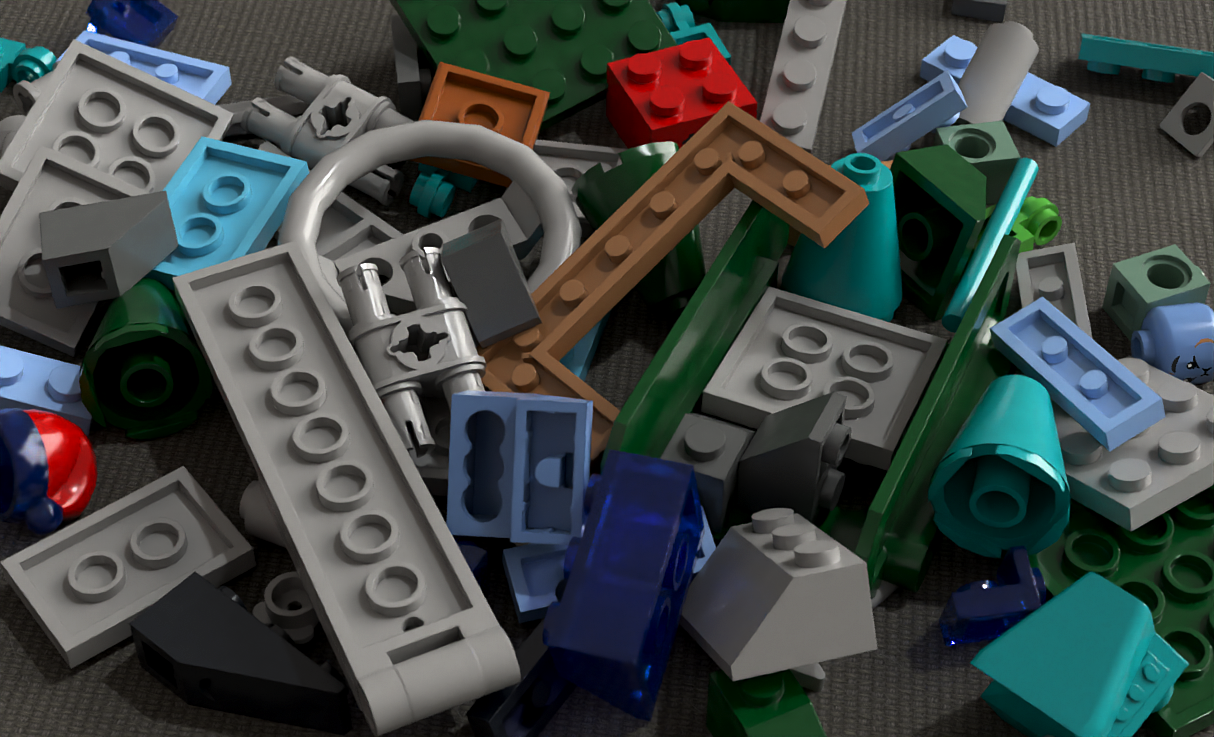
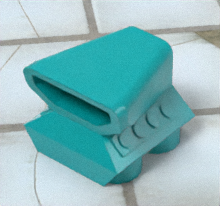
[970,572,1189,737]

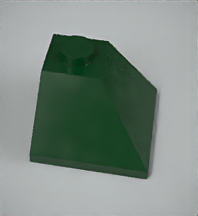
[889,144,987,321]

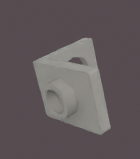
[1160,72,1214,158]

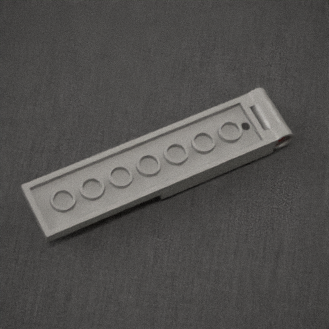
[172,240,521,737]

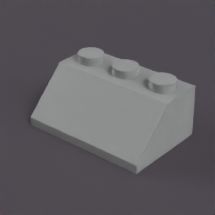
[674,508,878,681]

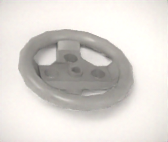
[277,120,582,361]

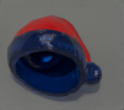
[0,408,98,535]

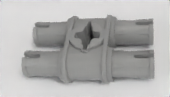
[241,57,418,206]
[336,247,487,458]

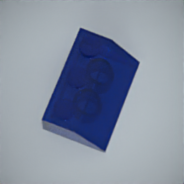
[542,449,705,722]

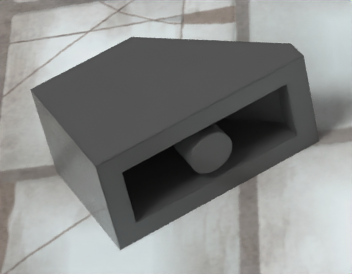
[658,413,757,533]

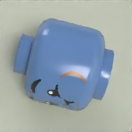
[1131,302,1214,385]

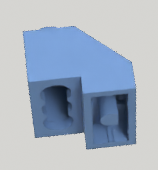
[446,390,593,546]

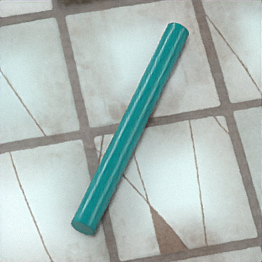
[942,158,1039,333]

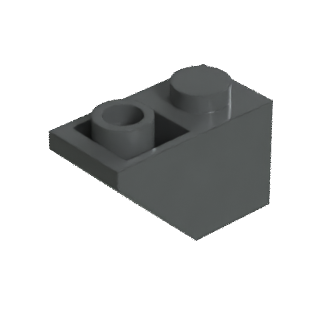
[39,191,179,309]
[736,392,852,525]

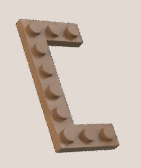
[476,101,869,481]

